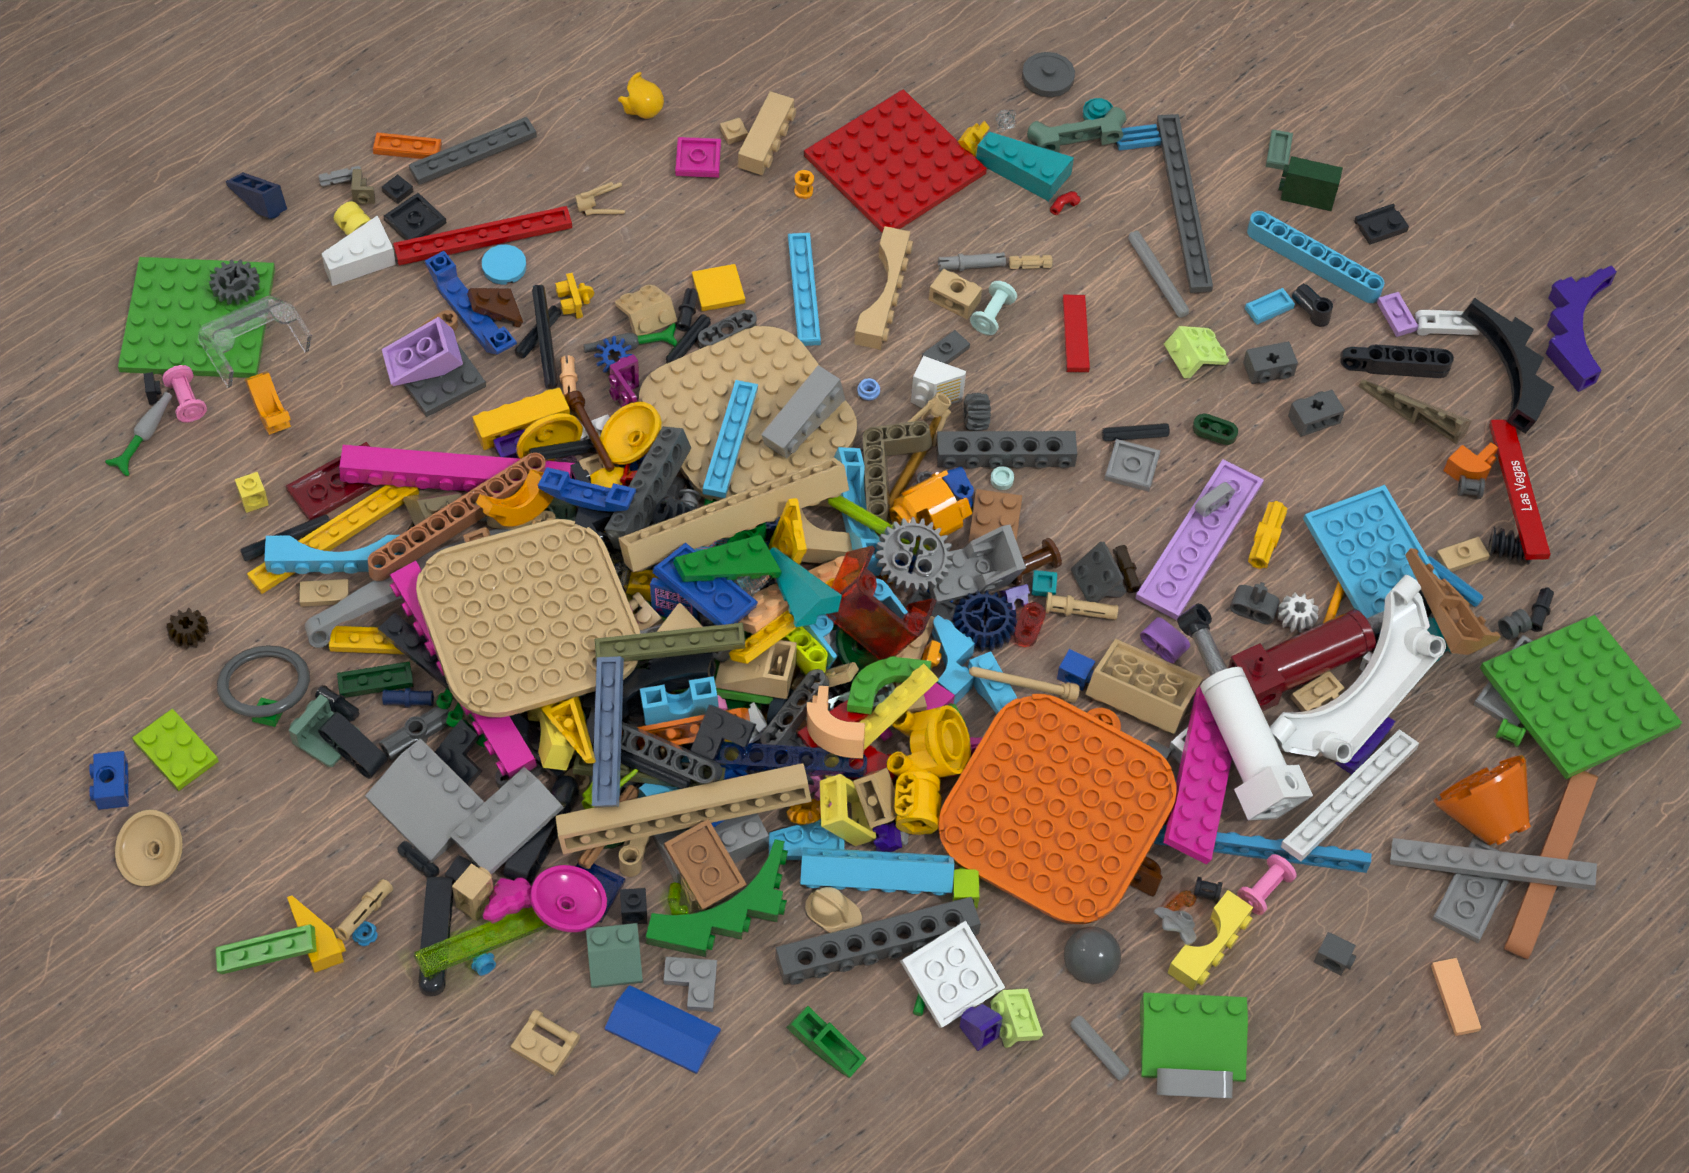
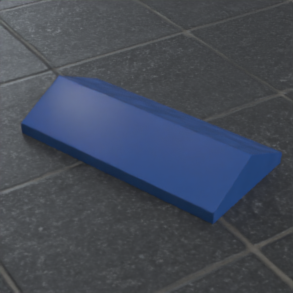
[605,985,721,1074]

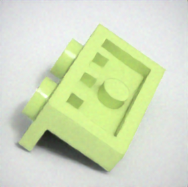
[990,989,1043,1048]

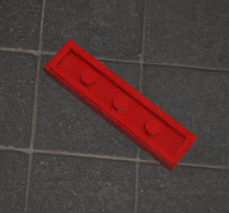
[1062,294,1090,372]

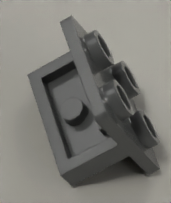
[1071,541,1127,603]

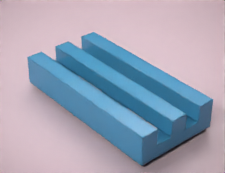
[1116,124,1161,151]

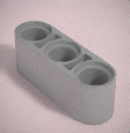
[1157,1068,1233,1098]

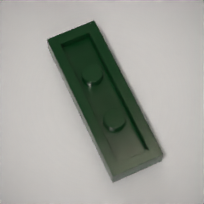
[337,661,414,698]

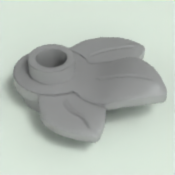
[1154,907,1197,945]

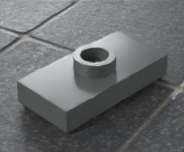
[922,330,970,364]

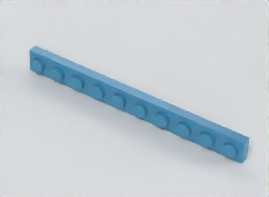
[1154,824,1372,873]

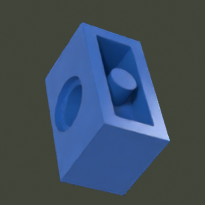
[89,751,129,810]

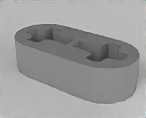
[1195,482,1235,517]

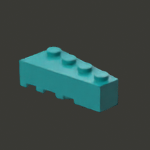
[976,132,1074,202]

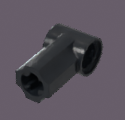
[1292,283,1333,327]

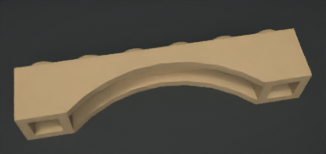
[855,226,913,350]

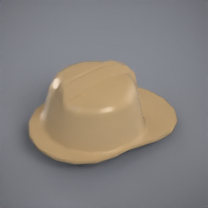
[805,887,862,933]

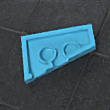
[769,819,844,860]

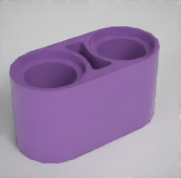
[1140,617,1190,663]

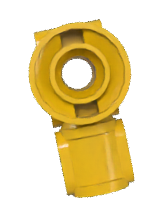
[887,705,971,835]

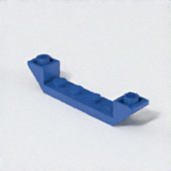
[425,251,517,355]

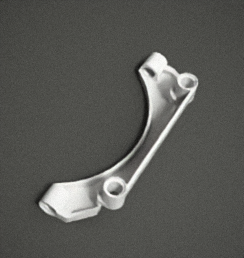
[1270,575,1446,763]

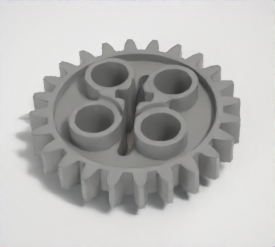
[875,517,953,594]

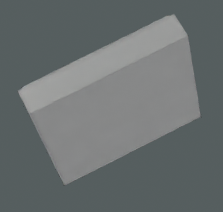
[1104,439,1161,492]

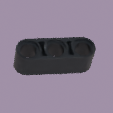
[318,712,388,779]

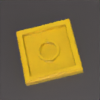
[692,264,745,311]

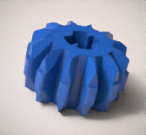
[594,336,632,373]

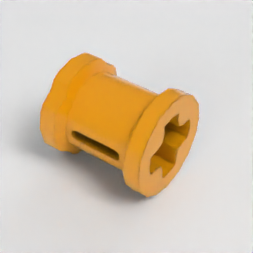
[794,170,814,199]

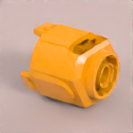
[889,470,972,546]

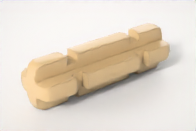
[1009,255,1053,269]

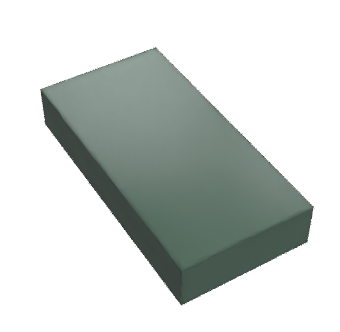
[1266,129,1293,170]

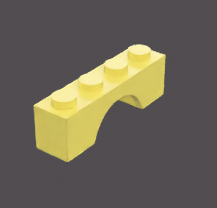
[526,707,575,770]
[1168,890,1253,991]

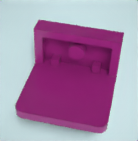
[608,354,639,408]

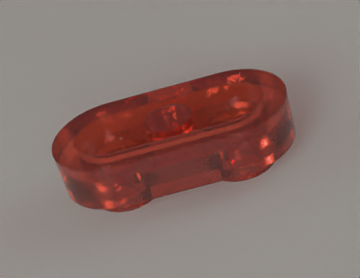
[1014,602,1046,647]

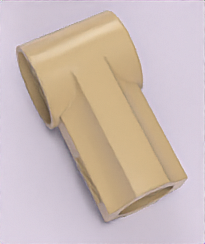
[619,836,650,877]

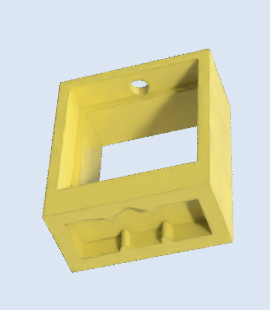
[820,774,876,846]

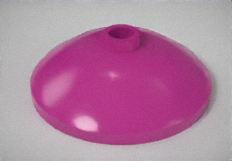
[530,865,607,932]

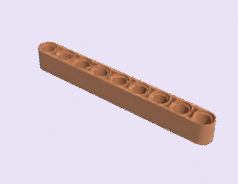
[368,453,546,581]
[1504,771,1598,960]

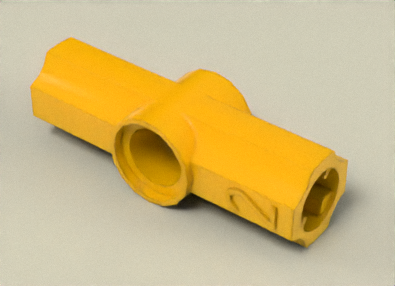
[1248,501,1288,569]

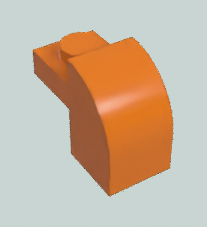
[1443,442,1498,482]

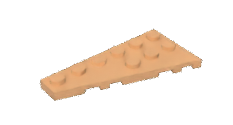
[738,556,861,634]

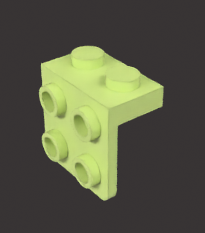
[1164,326,1229,378]

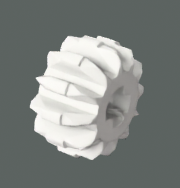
[1278,592,1319,633]

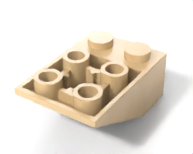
[715,640,797,699]

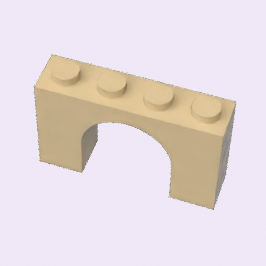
[782,470,853,564]

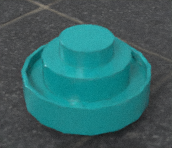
[1082,98,1113,120]

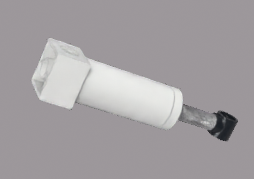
[1177,603,1313,820]

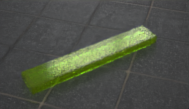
[414,906,550,977]

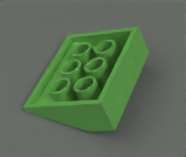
[1140,993,1248,1082]

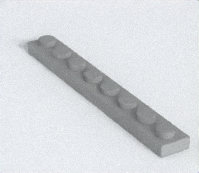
[1390,838,1597,890]

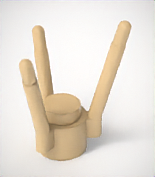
[575,182,625,216]
[908,393,951,446]

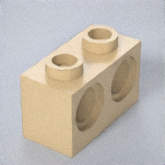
[452,863,494,921]

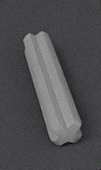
[1070,1015,1129,1080]

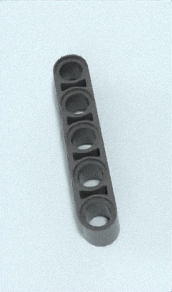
[621,722,722,784]

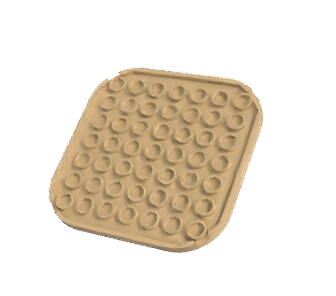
[639,326,857,501]
[416,519,641,717]

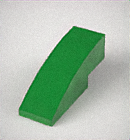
[786,1006,867,1078]

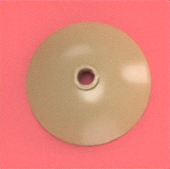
[115,810,183,886]

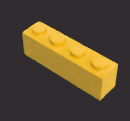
[472,387,570,450]

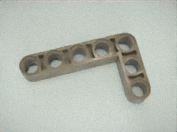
[863,421,932,524]

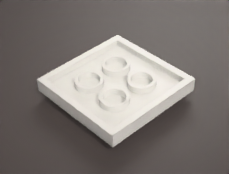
[900,921,1005,1028]

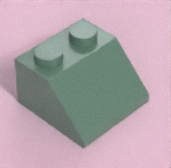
[586,923,643,988]

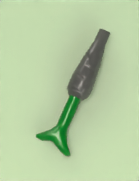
[583,323,678,353]

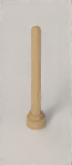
[969,667,1079,703]

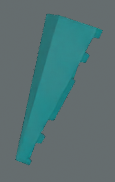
[770,547,842,627]

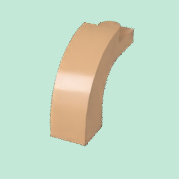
[807,686,865,759]

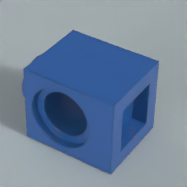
[1057,649,1095,691]

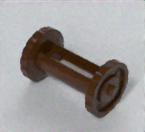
[1011,538,1062,586]

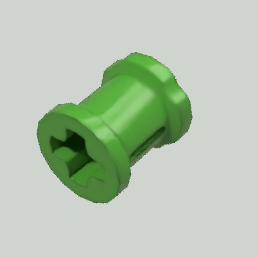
[1495,718,1526,748]

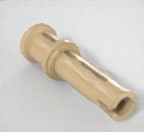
[1045,592,1118,620]

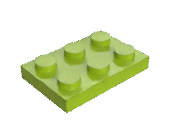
[132,708,219,791]

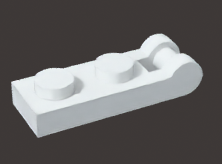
[1415,310,1480,336]

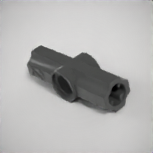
[379,706,453,761]

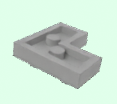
[664,957,717,1012]

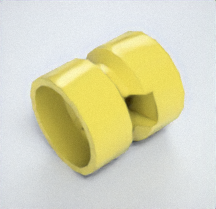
[334,201,371,236]

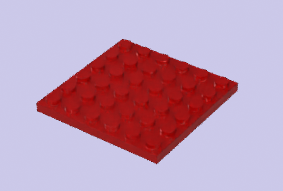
[804,89,987,233]

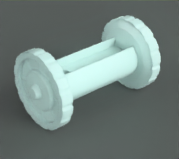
[970,281,1017,335]

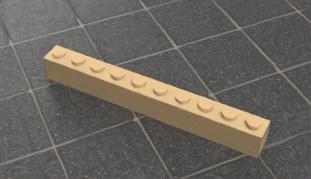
[618,457,849,572]
[556,763,812,854]

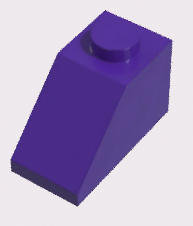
[960,1004,1003,1051]

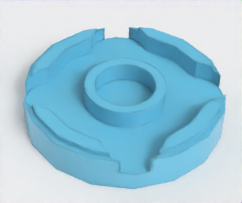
[482,245,526,285]

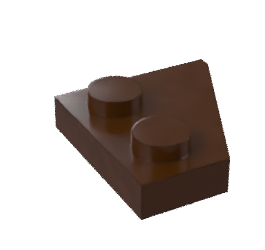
[467,288,523,327]

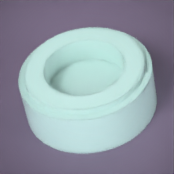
[990,466,1014,490]

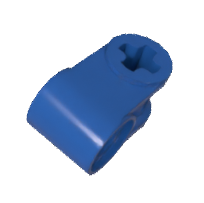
[942,466,974,508]

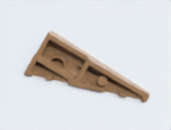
[1405,548,1501,655]

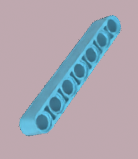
[1247,211,1384,303]

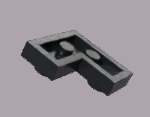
[690,705,756,761]
[435,719,482,787]

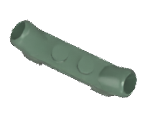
[1027,107,1127,153]

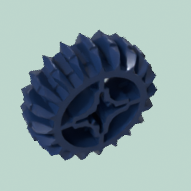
[952,590,1017,652]

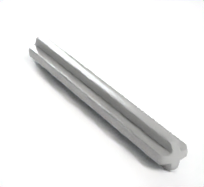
[1128,230,1189,318]

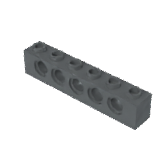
[605,426,691,549]
[936,431,1077,469]

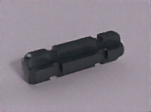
[397,841,440,877]

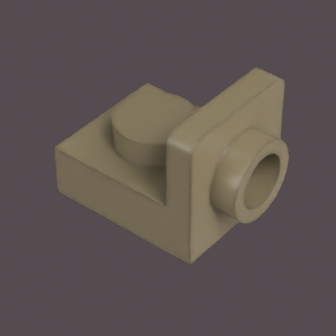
[351,169,375,204]

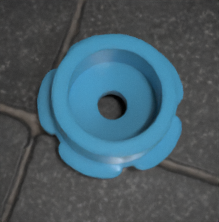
[352,921,378,946]
[471,952,496,976]

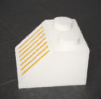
[911,356,966,408]

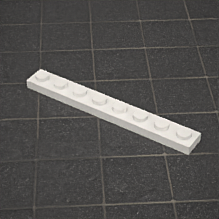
[1281,729,1419,861]

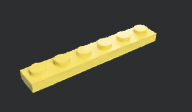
[817,664,939,778]

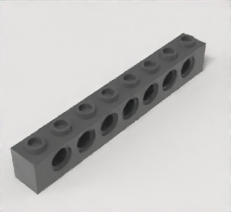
[775,897,981,985]

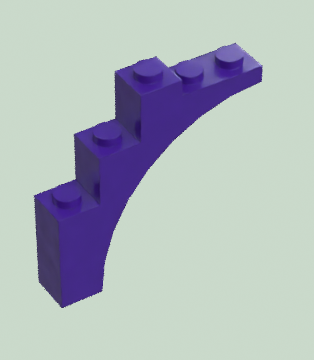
[1545,265,1617,392]

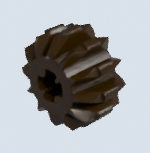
[166,607,209,650]

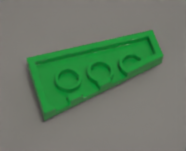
[673,535,782,582]

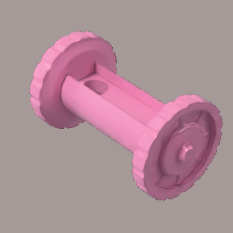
[162,365,207,422]
[1237,854,1297,915]

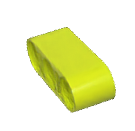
[781,626,828,675]

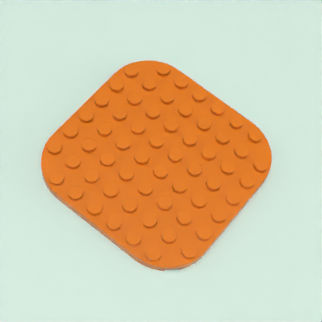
[939,694,1177,925]

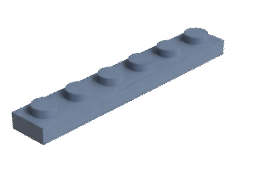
[592,656,624,808]

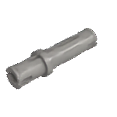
[938,252,1006,271]

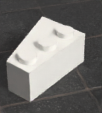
[322,216,396,286]

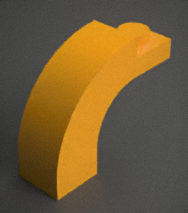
[245,371,291,435]
[476,469,554,527]

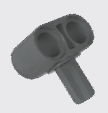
[1230,582,1280,624]

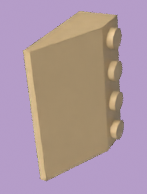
[1086,639,1203,734]

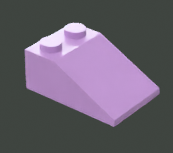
[382,317,463,386]

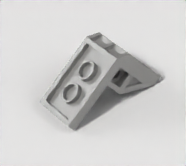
[921,524,1026,605]

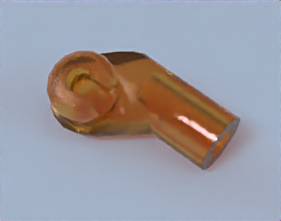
[1164,890,1196,911]

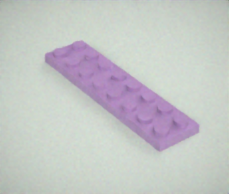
[1135,459,1264,620]

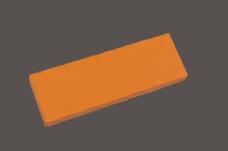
[373,132,442,159]

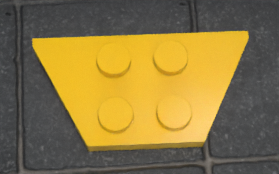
[769,498,807,565]

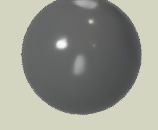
[1064,926,1121,984]

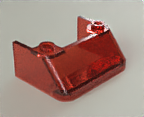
[826,546,937,660]

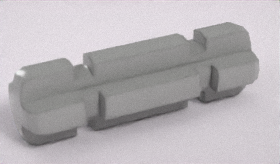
[319,166,363,187]

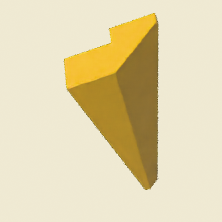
[540,696,596,763]

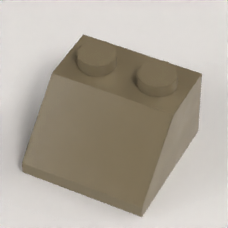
[403,490,462,530]

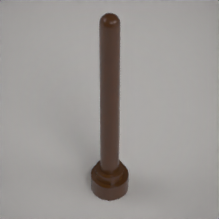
[565,391,615,472]

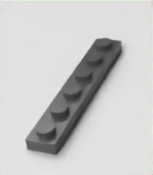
[408,117,537,185]

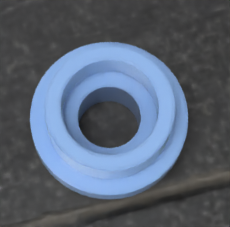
[857,378,880,400]

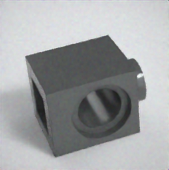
[1314,932,1356,976]

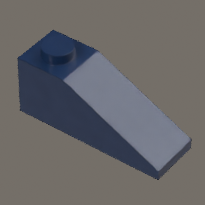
[225,172,287,219]

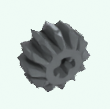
[963,393,991,431]

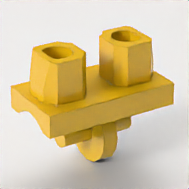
[555,272,594,319]

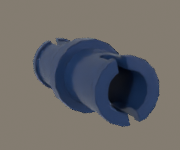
[382,688,434,708]

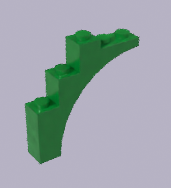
[646,839,788,957]

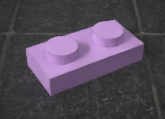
[1377,292,1418,337]

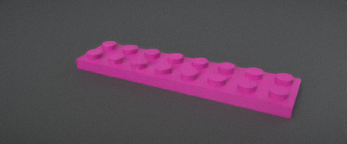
[1163,686,1232,864]

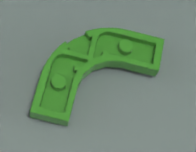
[847,656,931,714]

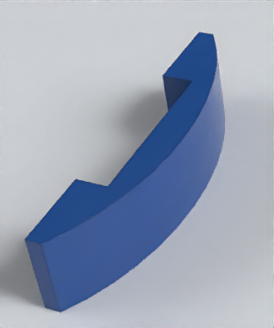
[538,467,636,511]

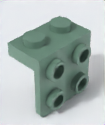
[289,694,360,767]

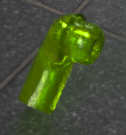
[667,882,688,915]

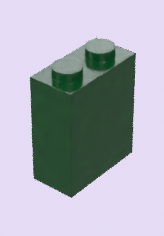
[1278,156,1343,211]

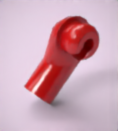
[1050,191,1081,215]

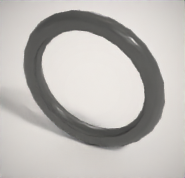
[217,645,310,718]

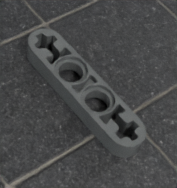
[761,669,830,753]

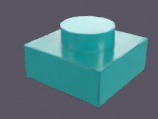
[1032,570,1057,597]

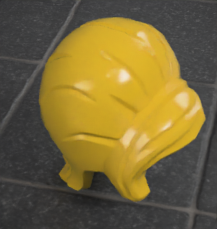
[618,72,664,119]

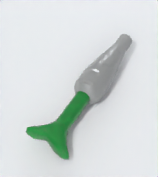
[105,392,172,477]

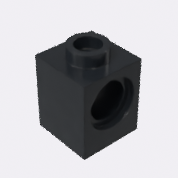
[620,888,648,925]

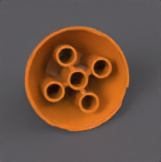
[1434,755,1531,845]

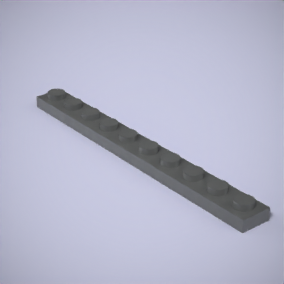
[1157,114,1213,293]

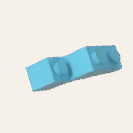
[932,615,975,705]

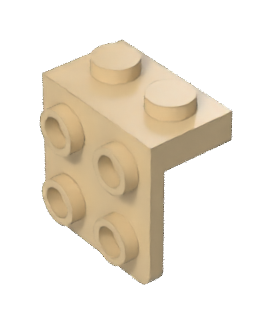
[615,285,677,336]

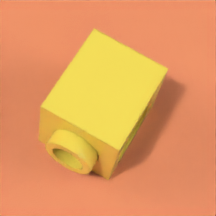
[235,472,269,513]

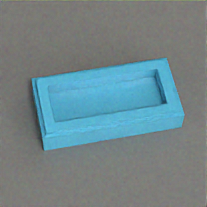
[1245,288,1295,325]

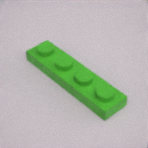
[216,924,317,974]

